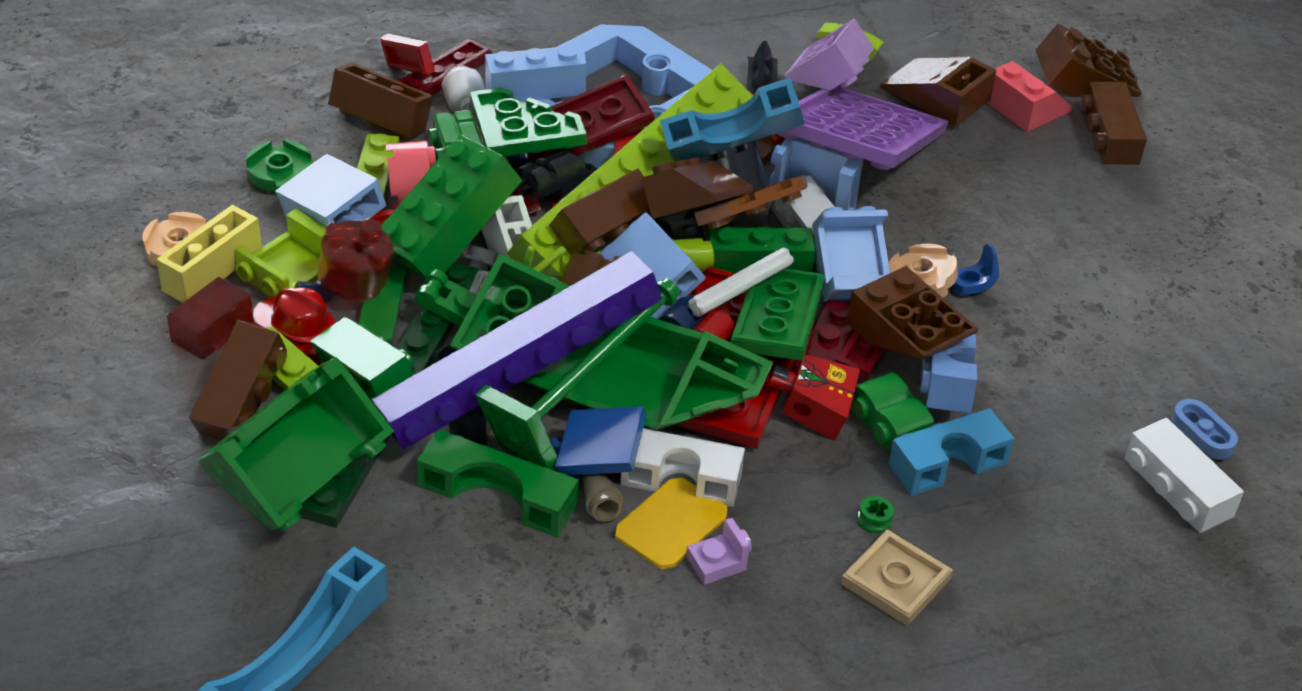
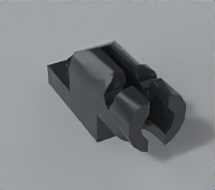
[516,150,598,204]

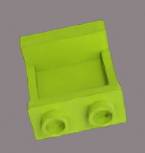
[234,208,347,298]

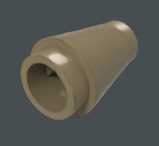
[582,473,623,522]

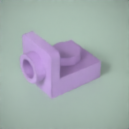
[686,518,752,585]

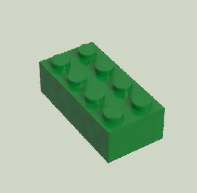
[371,134,522,280]

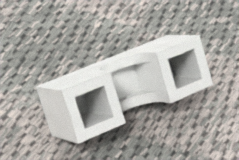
[620,428,745,507]

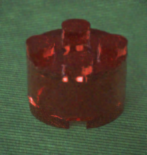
[317,219,394,301]

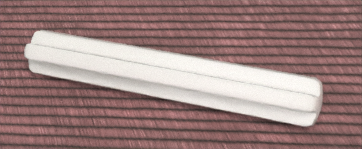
[688,248,794,317]

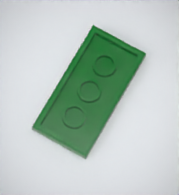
[731,268,825,361]

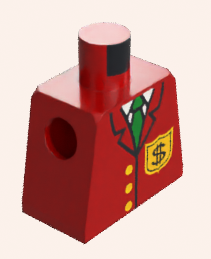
[768,355,860,441]

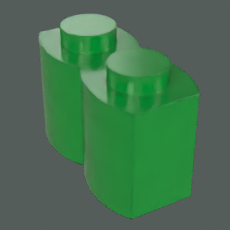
[851,373,934,452]

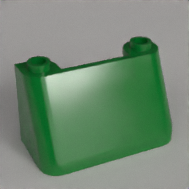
[198,356,394,532]

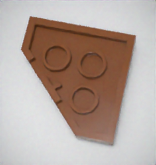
[694,174,808,229]

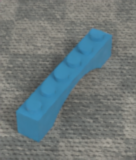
[198,546,388,691]

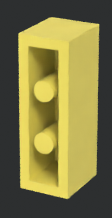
[156,205,262,306]

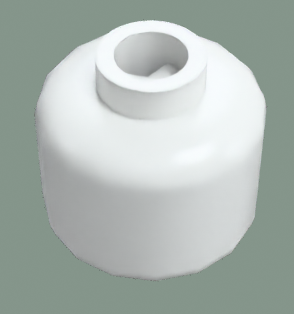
[442,66,486,113]

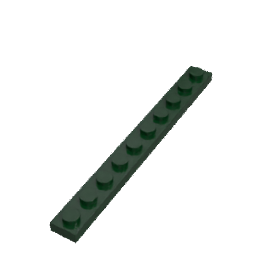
[300,263,481,528]

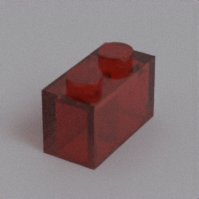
[167,276,253,360]

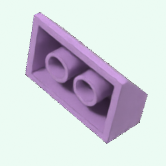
[785,18,874,90]

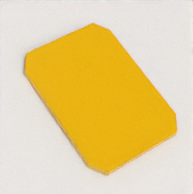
[615,477,727,570]

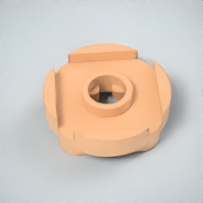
[142,212,206,266]
[889,244,958,298]

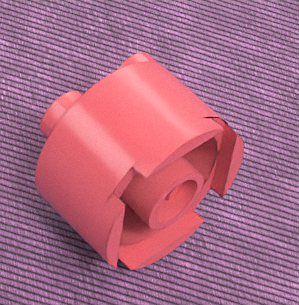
[386,141,436,209]

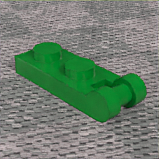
[415,269,477,326]

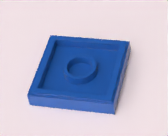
[555,406,646,475]

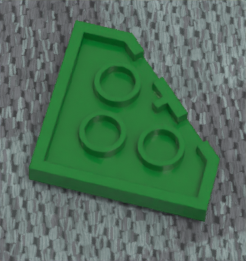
[470,88,587,158]

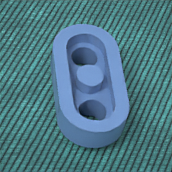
[1172,399,1238,459]

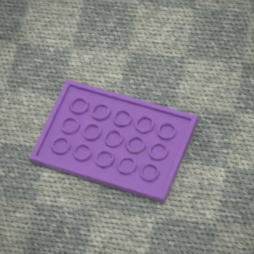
[777,86,948,170]

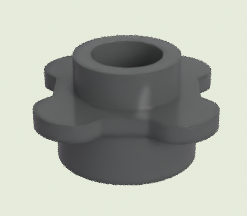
[460,245,496,272]

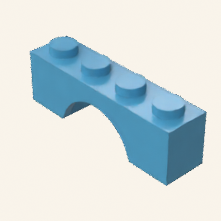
[660,77,805,162]

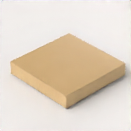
[841,529,953,626]

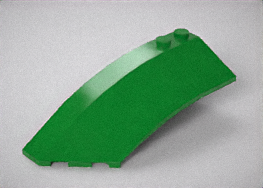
[450,253,773,430]

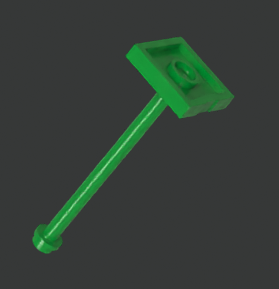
[475,278,680,471]

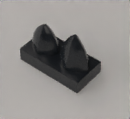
[746,41,778,94]

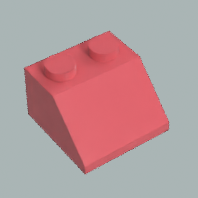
[987,61,1072,132]

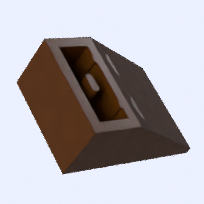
[1036,24,1142,97]
[880,57,997,127]
[846,266,978,360]

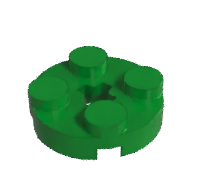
[246,140,313,196]

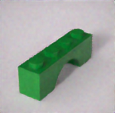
[416,429,579,538]

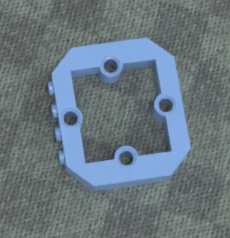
[538,24,712,168]

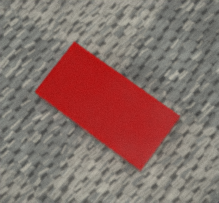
[380,34,435,75]

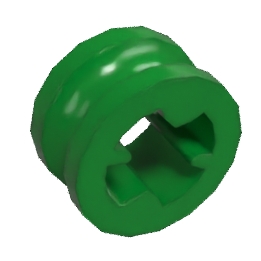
[857,496,894,534]

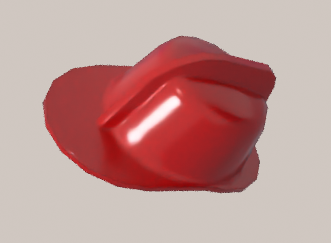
[253,287,335,344]

